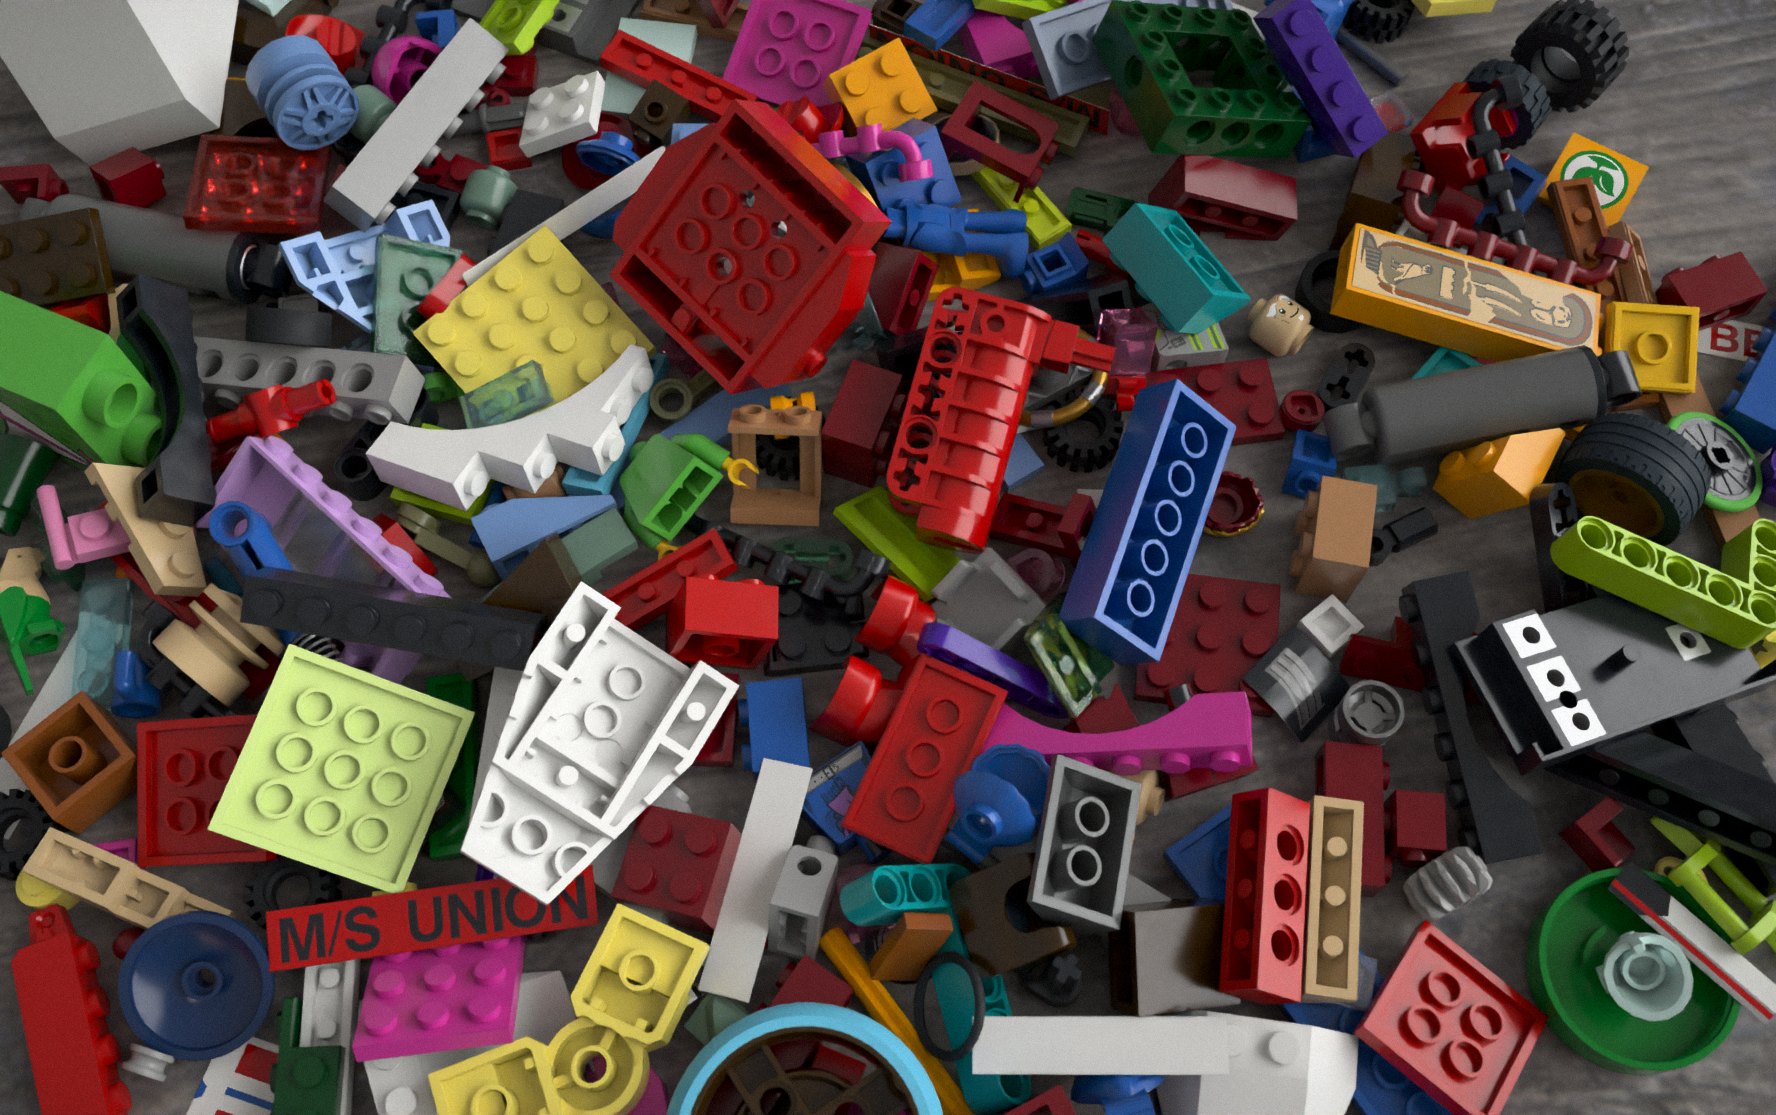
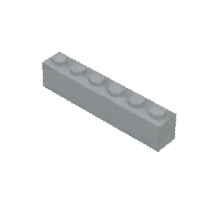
[323,17,509,233]

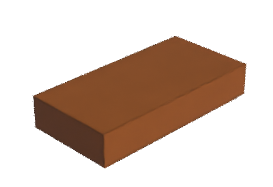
[868,912,953,981]

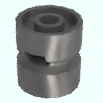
[1328,680,1405,747]

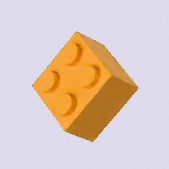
[823,37,938,137]

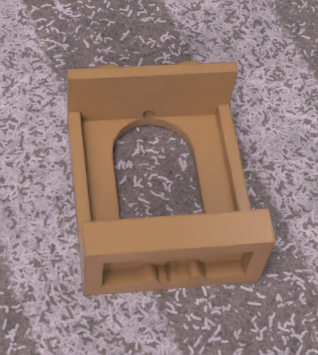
[728,404,822,526]

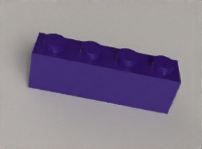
[1253,0,1389,158]

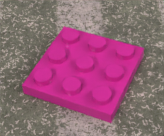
[722,0,872,107]
[352,935,527,1062]

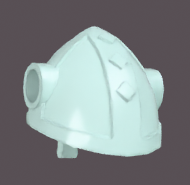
[1595,931,1694,1021]

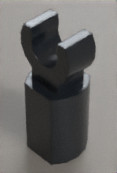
[1369,507,1438,567]

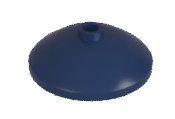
[118,910,275,1061]

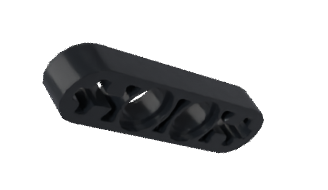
[1529,482,1590,614]

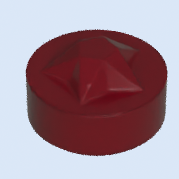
[1279,390,1325,433]

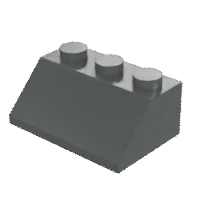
[1027,754,1142,936]

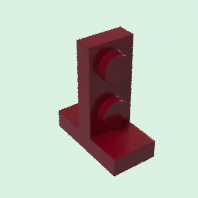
[989,492,1097,569]

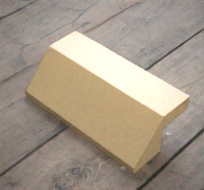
[1299,795,1364,1003]

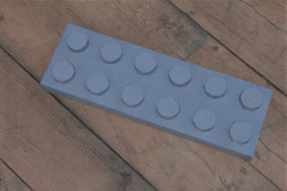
[1022,0,1233,101]

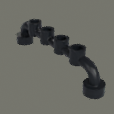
[331,0,453,167]
[1466,74,1583,289]
[683,512,892,602]
[137,599,238,718]

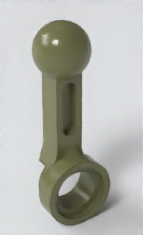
[649,369,719,423]
[396,502,501,588]

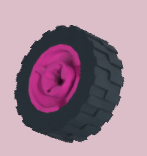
[1463,59,1550,150]

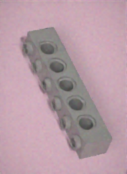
[194,336,425,425]

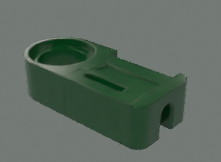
[1065,187,1139,237]

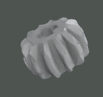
[1402,847,1493,923]

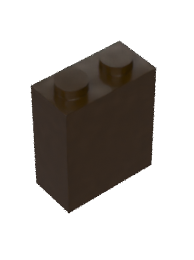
[1108,897,1241,1017]

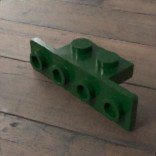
[269,997,346,1115]

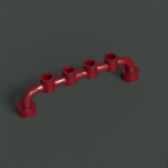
[1396,170,1633,286]

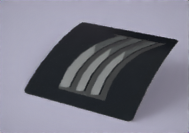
[1244,627,1350,743]

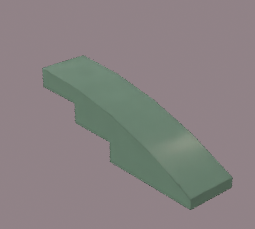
[477,507,639,603]

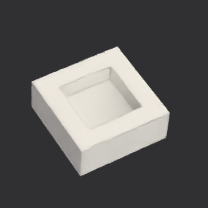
[1296,594,1365,659]

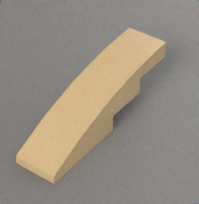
[21,827,237,930]

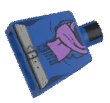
[800,740,892,864]

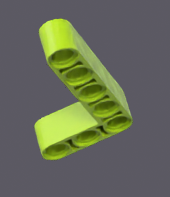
[1550,516,1776,649]

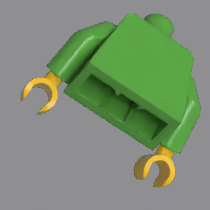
[619,433,759,560]

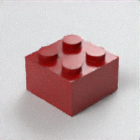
[666,574,779,670]

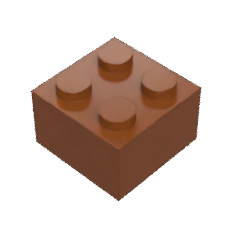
[1,690,137,835]

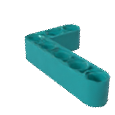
[840,863,1031,1115]

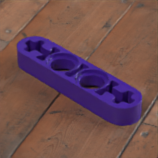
[916,622,1076,719]

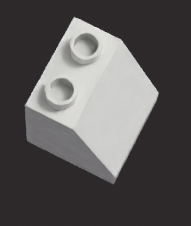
[0,0,239,165]

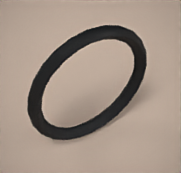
[914,951,985,1062]

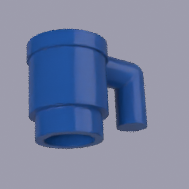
[111,651,161,719]

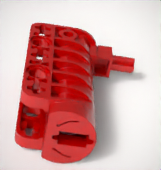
[886,287,1116,554]

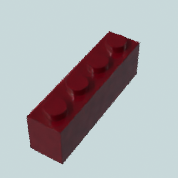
[705,954,855,1115]

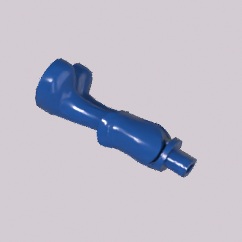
[883,204,1029,280]

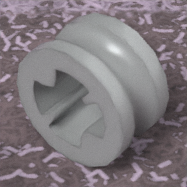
[120,1043,175,1082]

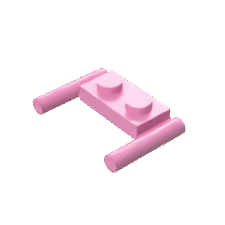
[36,485,197,570]

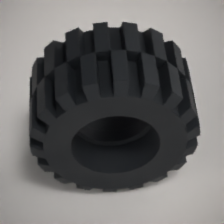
[1511,0,1629,113]

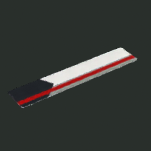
[1609,862,1776,1024]

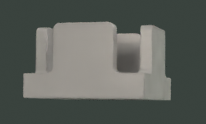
[931,547,1054,657]

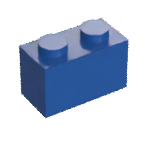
[739,677,811,783]

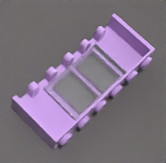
[195,436,452,684]

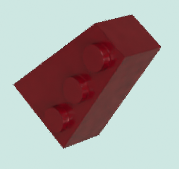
[1148,154,1298,241]

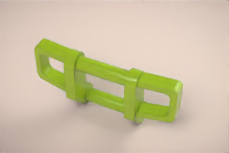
[1649,815,1776,956]

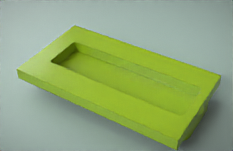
[833,485,961,602]

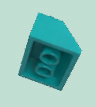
[1102,202,1252,334]

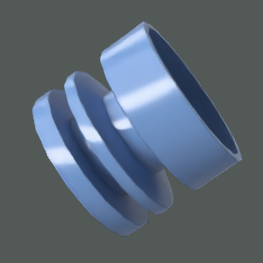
[245,35,360,150]

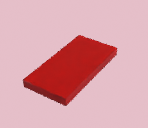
[840,652,1008,864]

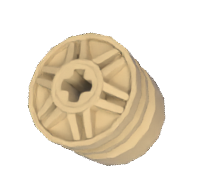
[152,583,286,707]

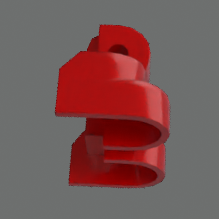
[808,574,936,749]

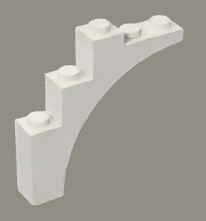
[366,344,655,512]

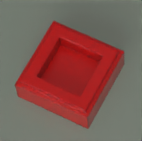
[485,127,533,171]

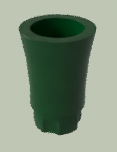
[0,433,60,537]

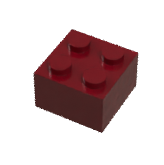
[821,359,908,489]

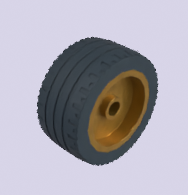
[1553,412,1711,547]

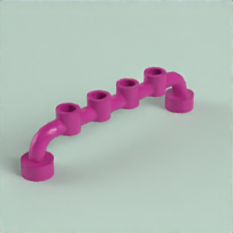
[803,123,934,182]

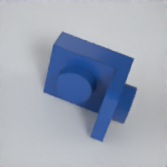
[415,9,460,50]
[1282,429,1338,498]

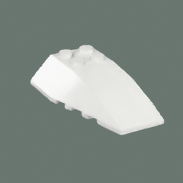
[460,581,739,906]

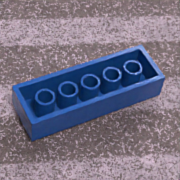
[1057,379,1237,666]

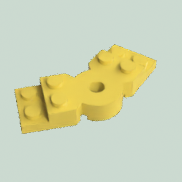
[427,903,710,1115]

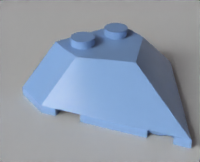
[278,200,450,373]

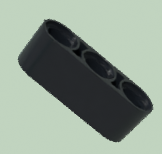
[333,387,439,501]

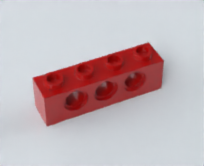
[1219,787,1310,1005]

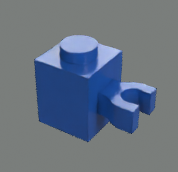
[1475,155,1547,234]

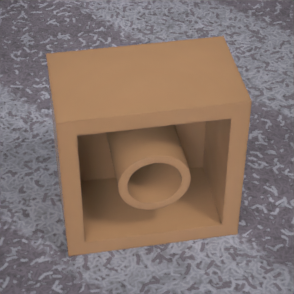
[1288,476,1378,603]

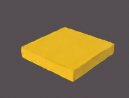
[1604,302,1700,395]

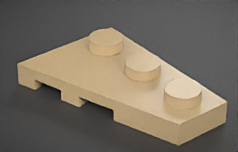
[84,462,207,597]

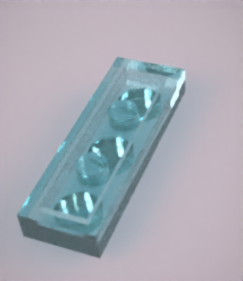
[71,578,135,711]

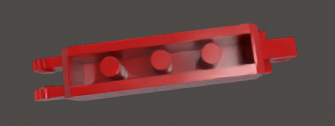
[11,904,132,1115]

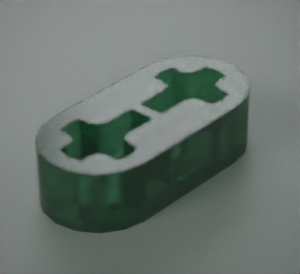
[771,537,854,583]

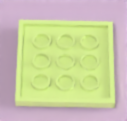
[208,644,475,894]

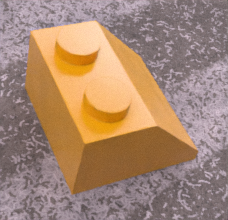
[1432,428,1566,519]

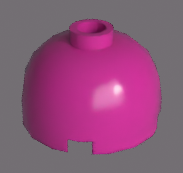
[371,35,443,106]

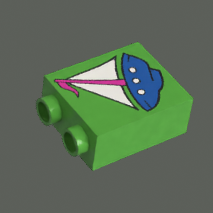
[0,291,161,471]

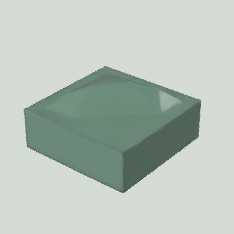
[683,993,751,1046]

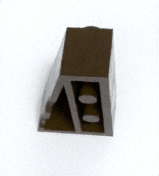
[1328,130,1421,251]
[454,531,584,683]

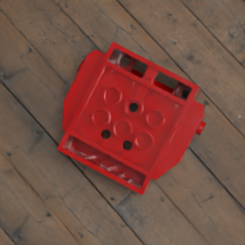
[609,99,892,394]

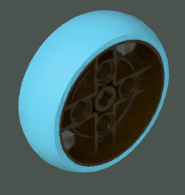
[667,1002,943,1115]

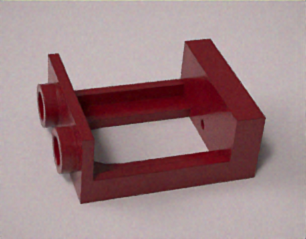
[939,80,1061,203]

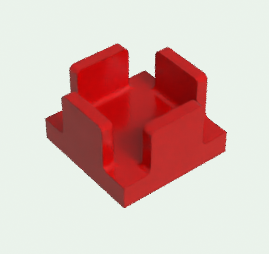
[1409,82,1516,197]

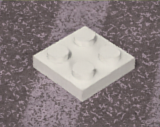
[519,70,606,158]

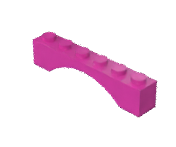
[981,691,1253,776]

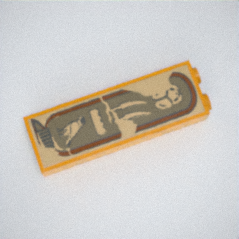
[1330,223,1604,362]

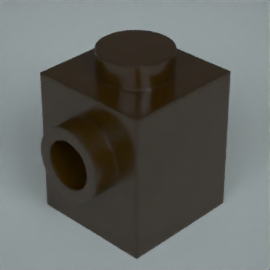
[628,79,691,149]

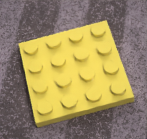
[412,225,657,425]

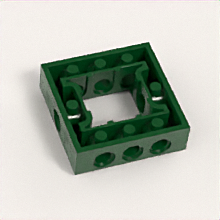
[1092,0,1312,158]

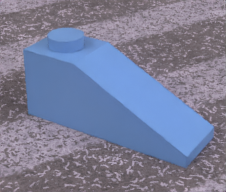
[470,495,621,579]

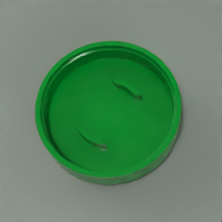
[1526,868,1741,1076]

